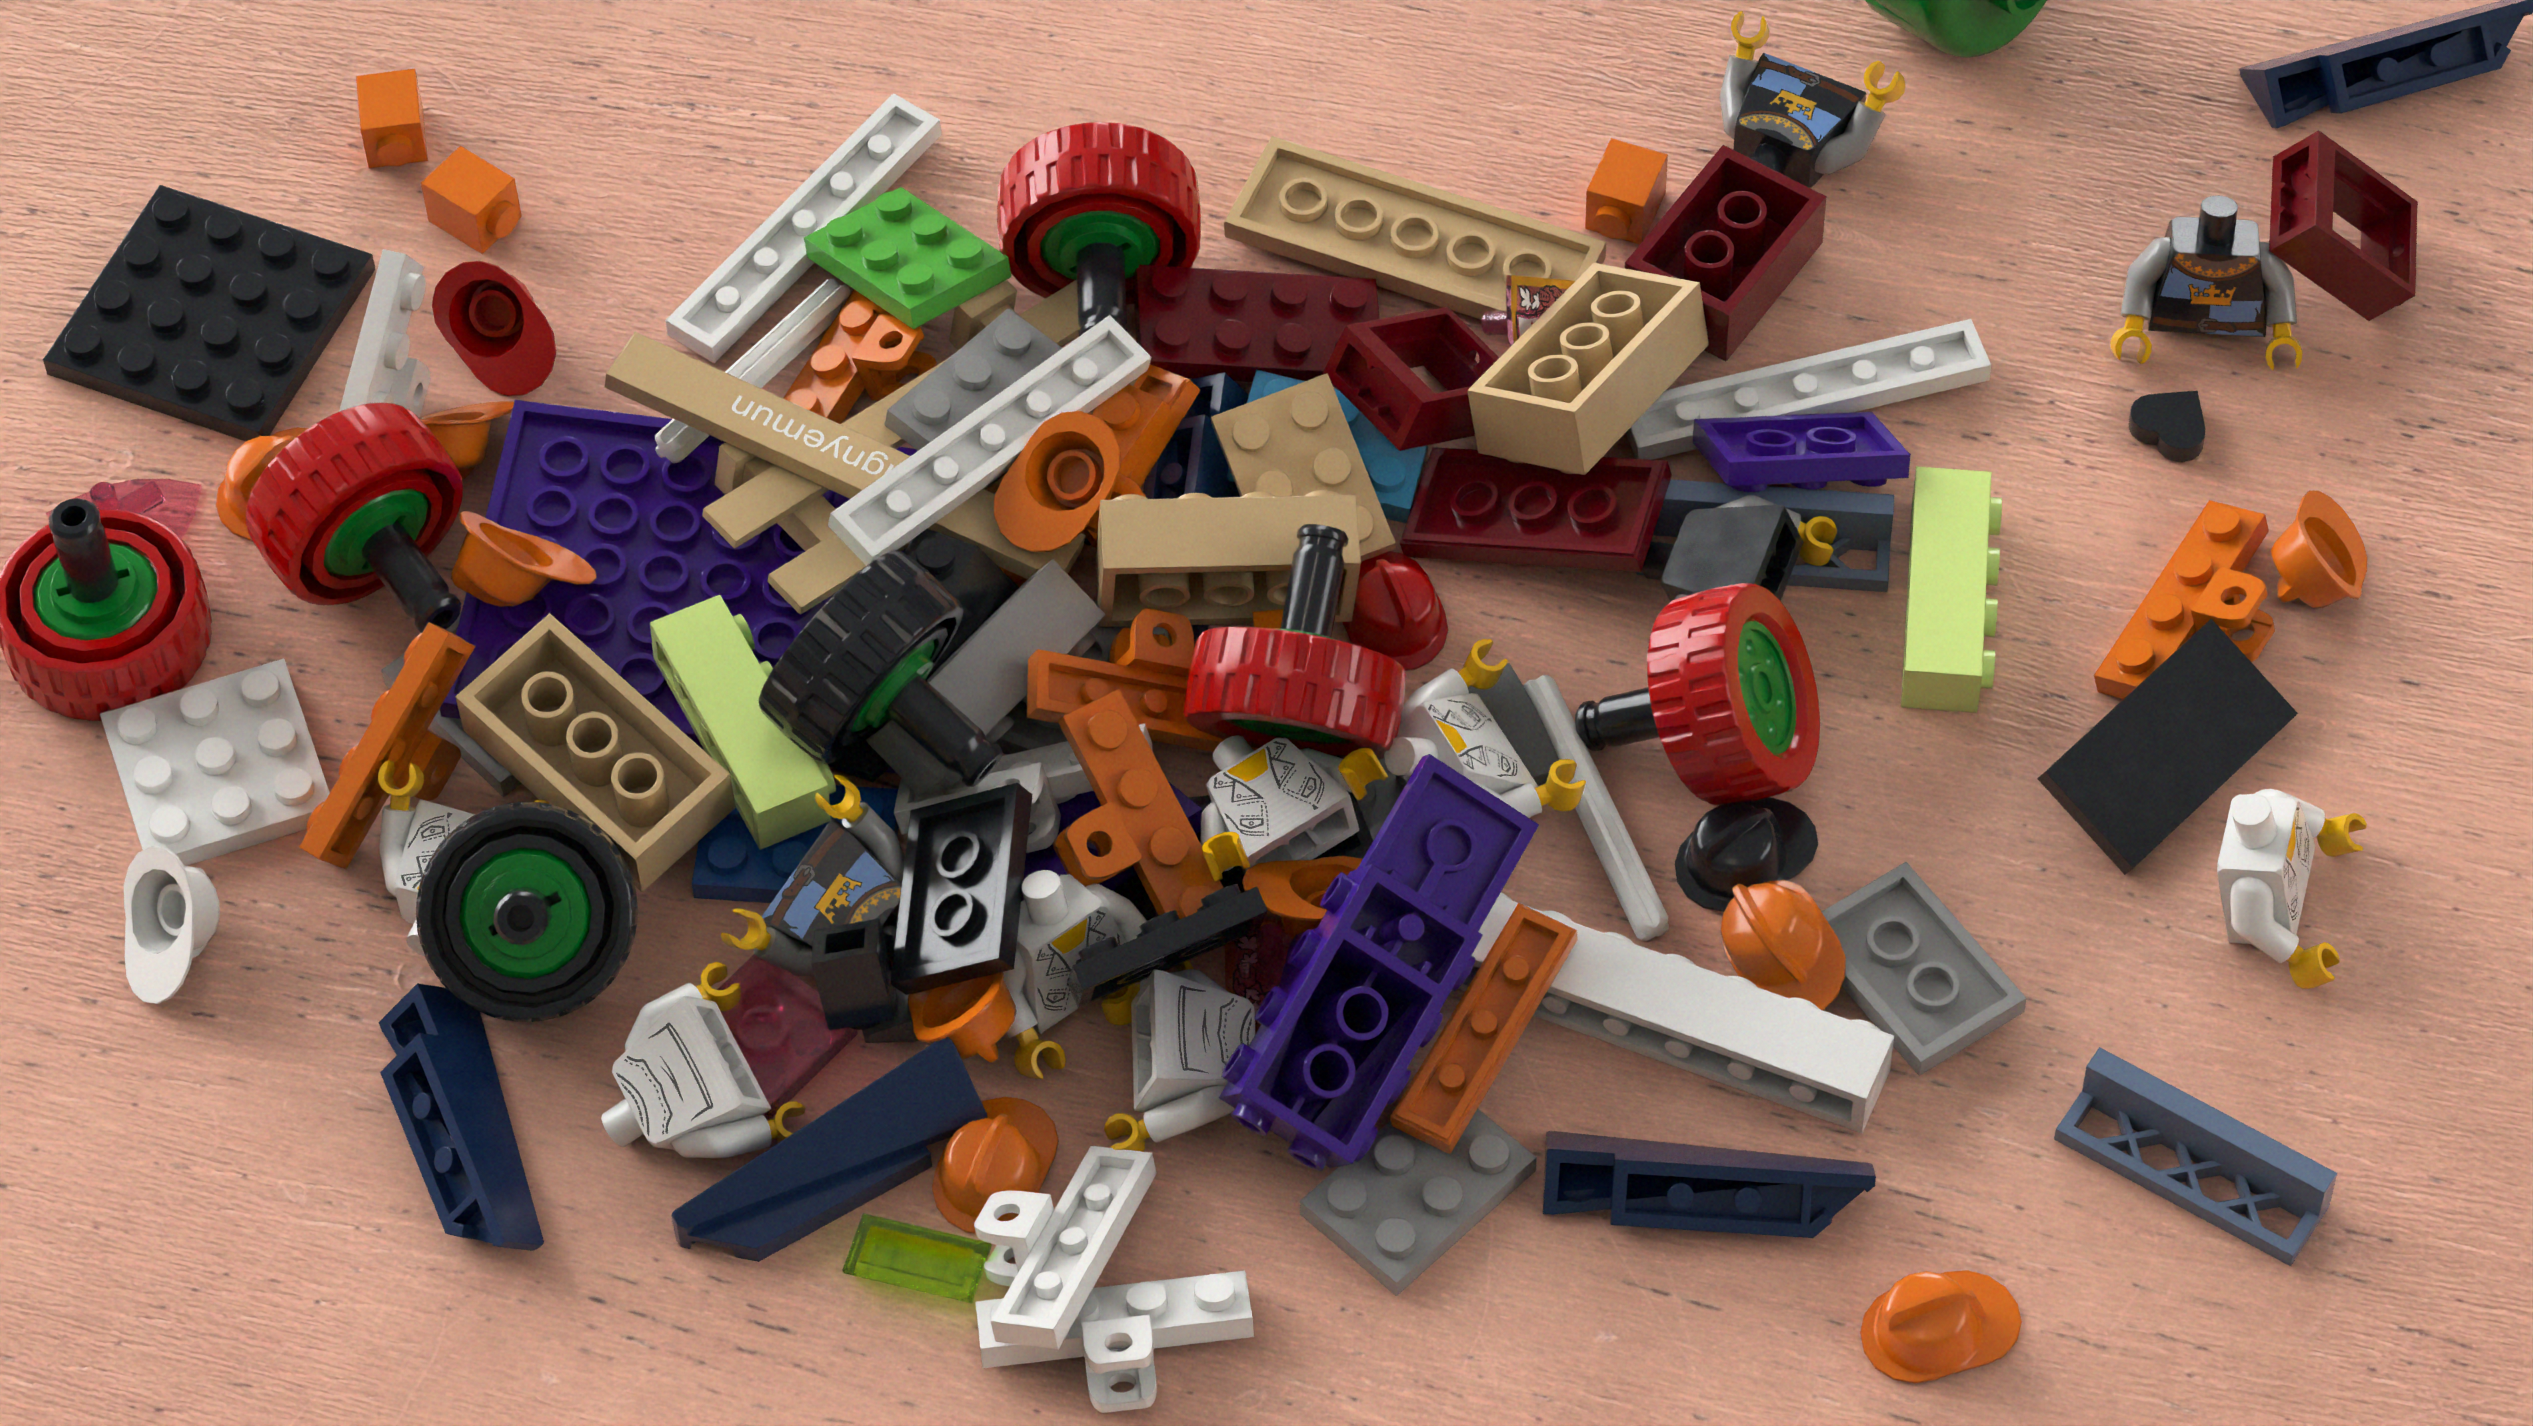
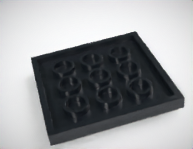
[43,185,375,441]

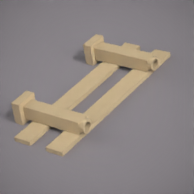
[702,280,1138,615]

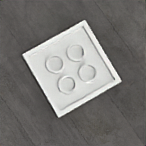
[100,658,330,866]

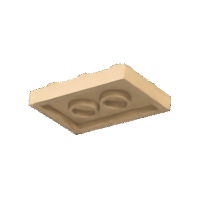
[1211,373,1396,562]

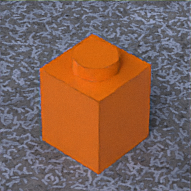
[356,69,428,168]
[1585,138,1668,245]
[421,146,522,254]

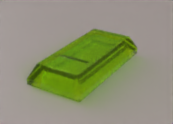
[843,1213,992,1303]

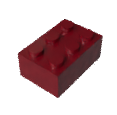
[1625,145,1827,362]

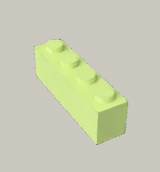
[1901,466,2002,713]
[650,595,836,850]

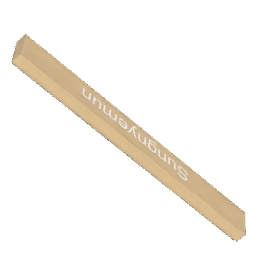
[605,332,1086,579]

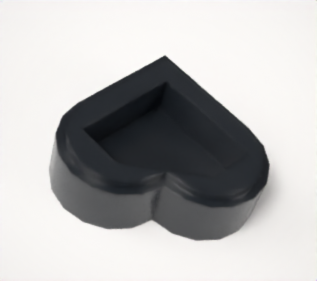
[2128,391,2205,462]

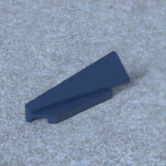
[2239,0,2533,128]
[1143,372,1249,647]
[378,983,544,1251]
[671,1037,988,1262]
[1543,1131,1876,1238]

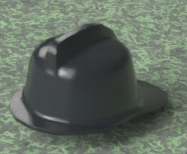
[1675,797,1818,912]

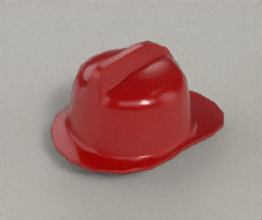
[432,261,557,396]
[1342,551,1448,671]

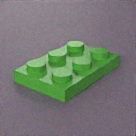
[804,187,1011,329]

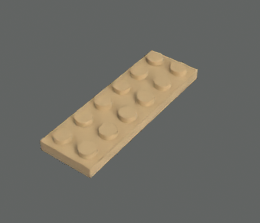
[1224,136,1606,332]

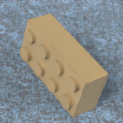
[1467,263,1709,475]
[1096,490,1361,627]
[455,613,736,892]

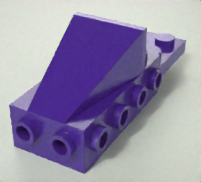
[1219,754,1539,1171]

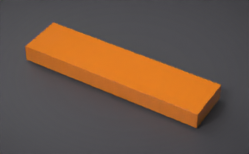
[1390,903,1578,1154]

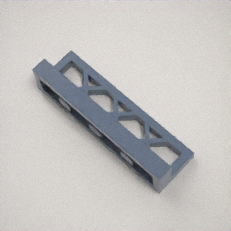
[1636,479,1894,592]
[2054,1047,2337,1266]

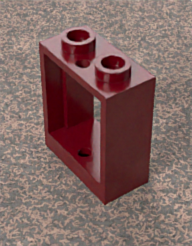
[2269,130,2418,321]
[1323,307,1499,451]

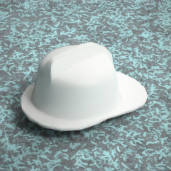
[124,846,220,1004]

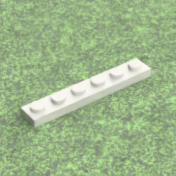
[665,93,942,363]
[828,315,1152,566]
[1626,319,1991,460]

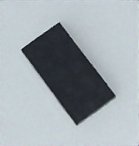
[2037,619,2298,875]

